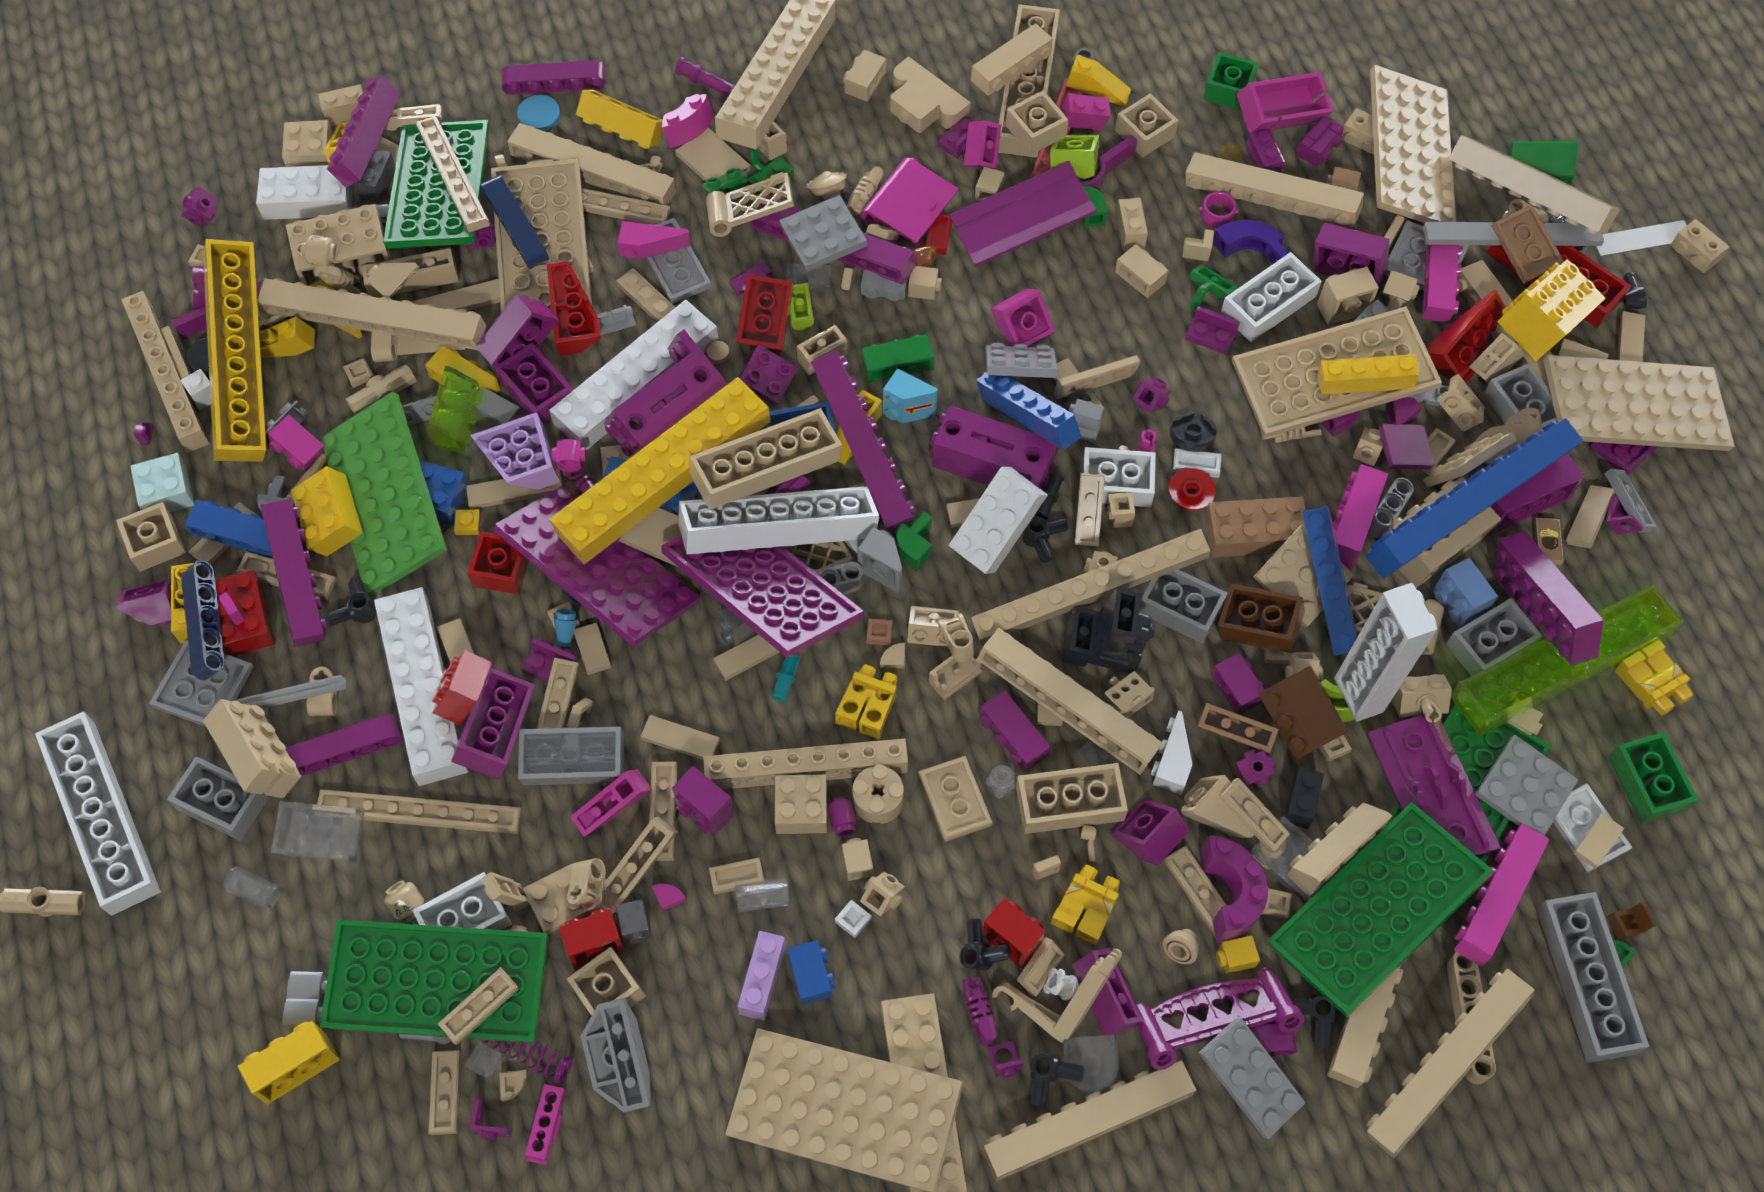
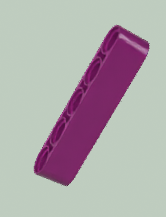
[502,60,606,95]
[285,715,401,777]

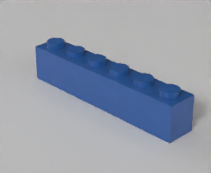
[976,372,1082,450]
[1302,506,1358,656]

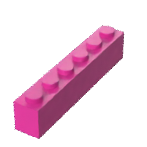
[1454,823,1549,967]

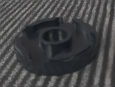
[1170,413,1217,452]

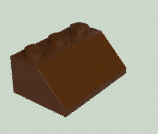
[1259,666,1348,760]

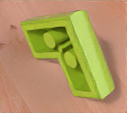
[790,283,814,331]

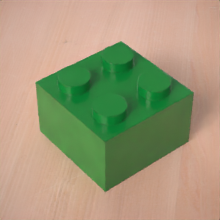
[1203,52,1259,111]

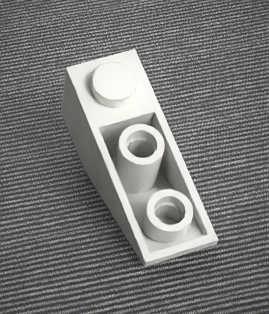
[1151,710,1192,795]

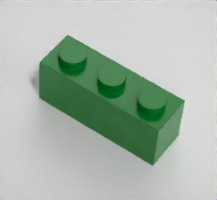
[861,334,934,383]

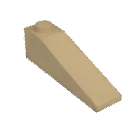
[593,816,678,915]

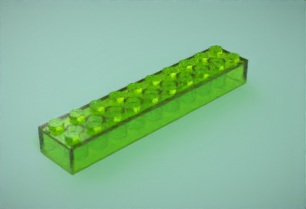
[1451,585,1684,736]

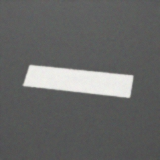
[1596,220,1687,256]

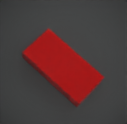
[925,214,952,255]

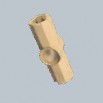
[345,364,417,415]
[0,887,86,917]

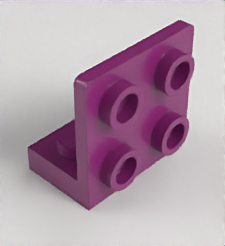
[738,344,797,404]

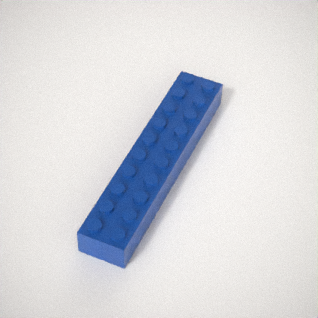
[1366,418,1583,579]

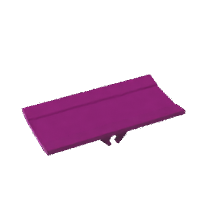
[950,161,1097,267]
[1367,714,1501,856]

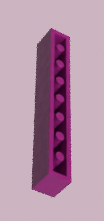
[749,197,916,285]
[811,350,917,532]

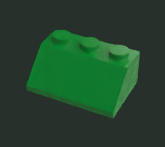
[1503,141,1579,190]

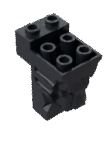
[1062,587,1155,673]

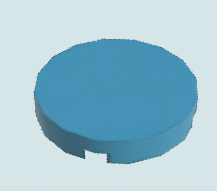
[517,95,561,132]

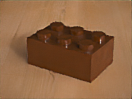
[1218,584,1305,653]

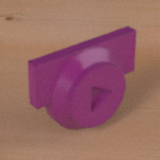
[729,261,773,295]

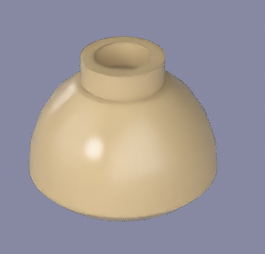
[1163,929,1199,964]

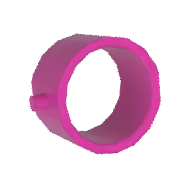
[1199,191,1239,229]

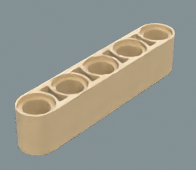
[1447,952,1496,1085]

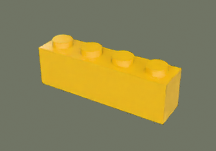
[576,90,663,149]
[1317,354,1420,395]

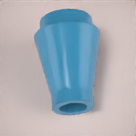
[554,609,578,647]

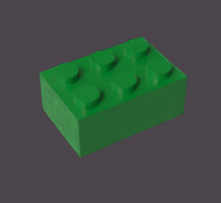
[1608,732,1699,824]

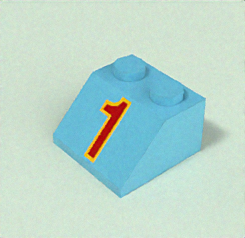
[883,369,938,423]

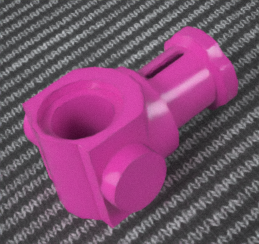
[552,439,587,481]

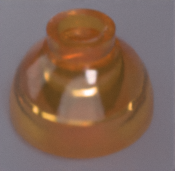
[912,245,936,268]

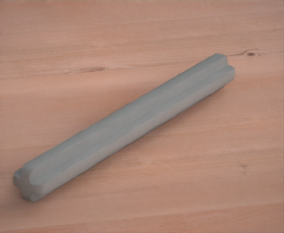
[234,675,346,709]

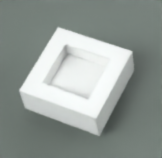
[835,900,871,938]

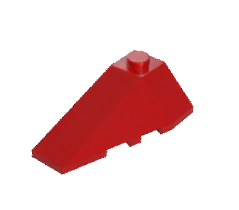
[546,261,601,356]
[1426,290,1506,383]

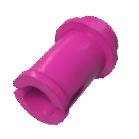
[1137,429,1157,452]

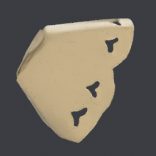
[1476,408,1542,464]

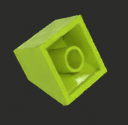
[1050,135,1099,179]

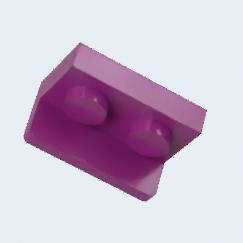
[938,115,985,159]
[1185,307,1240,355]
[521,638,580,683]

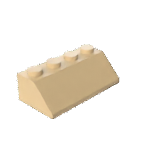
[1287,803,1392,898]

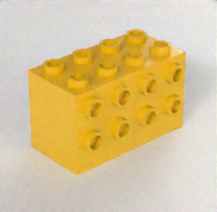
[1497,259,1605,361]

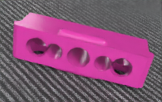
[525,1084,567,1165]

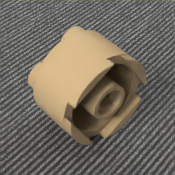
[853,764,904,824]

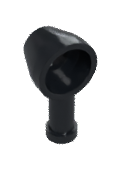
[1623,272,1647,309]

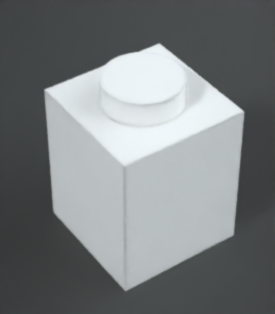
[181,369,211,411]

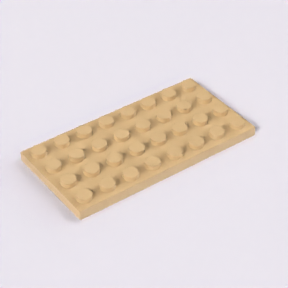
[1370,65,1456,223]
[491,159,592,314]
[1232,307,1442,438]
[1544,355,1735,451]
[725,1028,964,1192]

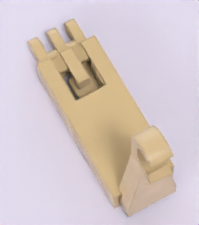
[992,949,1122,1043]

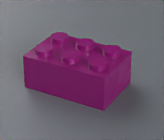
[1314,223,1389,287]
[476,294,559,366]
[494,343,573,424]

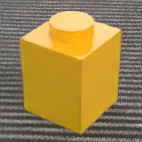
[1216,936,1260,974]

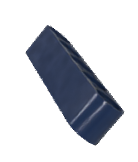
[480,175,550,270]
[181,560,225,680]

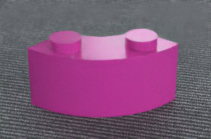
[662,94,714,148]

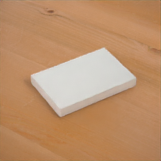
[1553,783,1632,872]

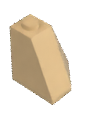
[1181,775,1254,838]

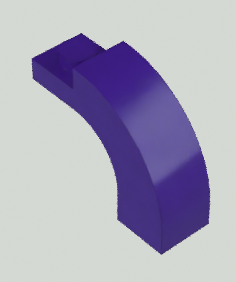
[1213,220,1289,264]

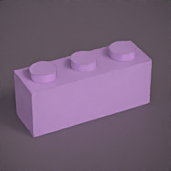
[738,931,786,1021]

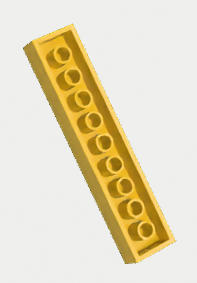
[203,239,266,462]
[549,377,771,564]

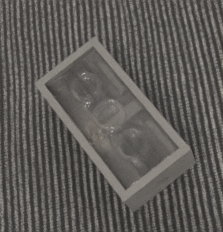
[518,727,624,786]

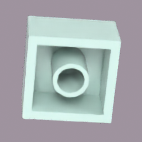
[131,453,194,512]

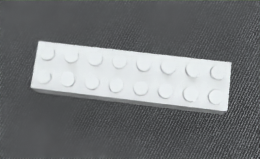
[549,300,719,450]
[678,486,879,554]
[1334,582,1438,722]
[374,587,468,786]
[35,712,161,916]

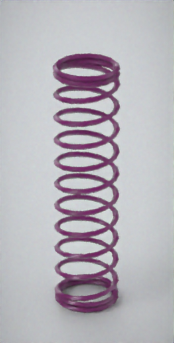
[481,1039,573,1085]

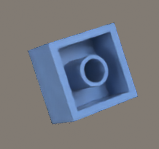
[1433,557,1498,628]

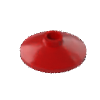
[1169,468,1216,511]

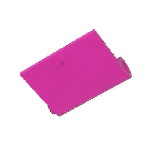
[861,158,959,244]

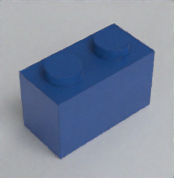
[787,940,836,1006]

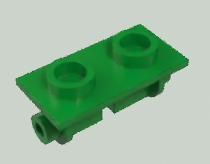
[700,168,748,197]

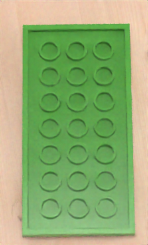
[320,391,447,597]

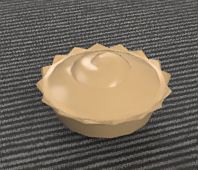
[807,171,847,199]

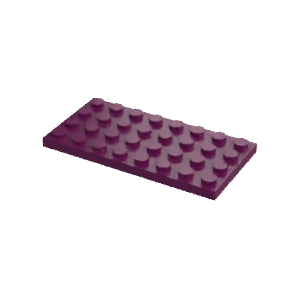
[494,485,700,647]
[661,536,864,658]

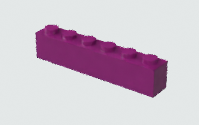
[327,75,400,187]
[261,499,327,647]

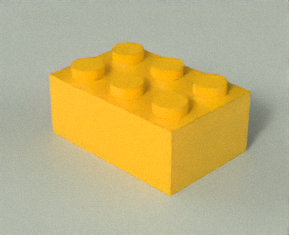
[291,466,363,556]
[238,1021,340,1105]

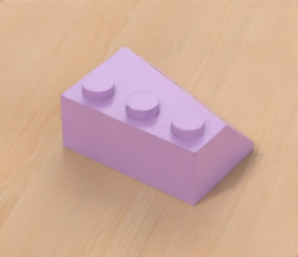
[470,412,560,490]

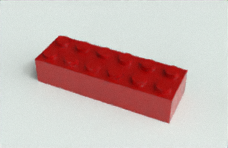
[1487,245,1631,328]

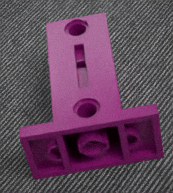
[604,329,728,457]
[930,406,1059,490]

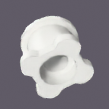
[1043,968,1079,1001]

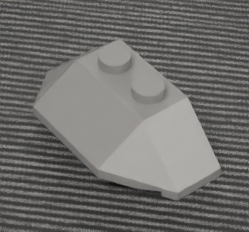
[580,998,651,1112]

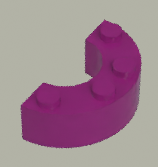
[1200,836,1268,944]

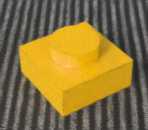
[454,509,481,535]

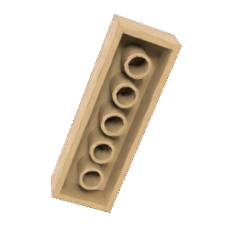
[689,408,842,510]

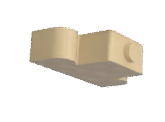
[890,56,971,133]

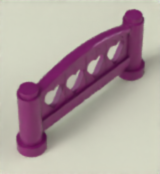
[1136,967,1305,1070]

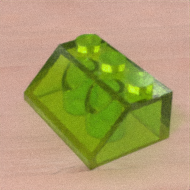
[427,366,483,453]

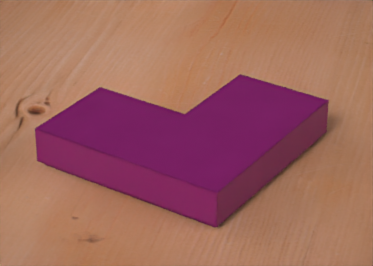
[1590,442,1658,476]

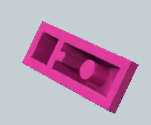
[617,221,690,259]
[570,769,652,837]

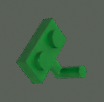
[747,147,794,195]
[1189,264,1238,311]

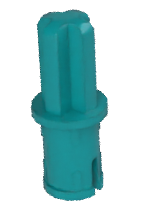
[771,654,800,702]

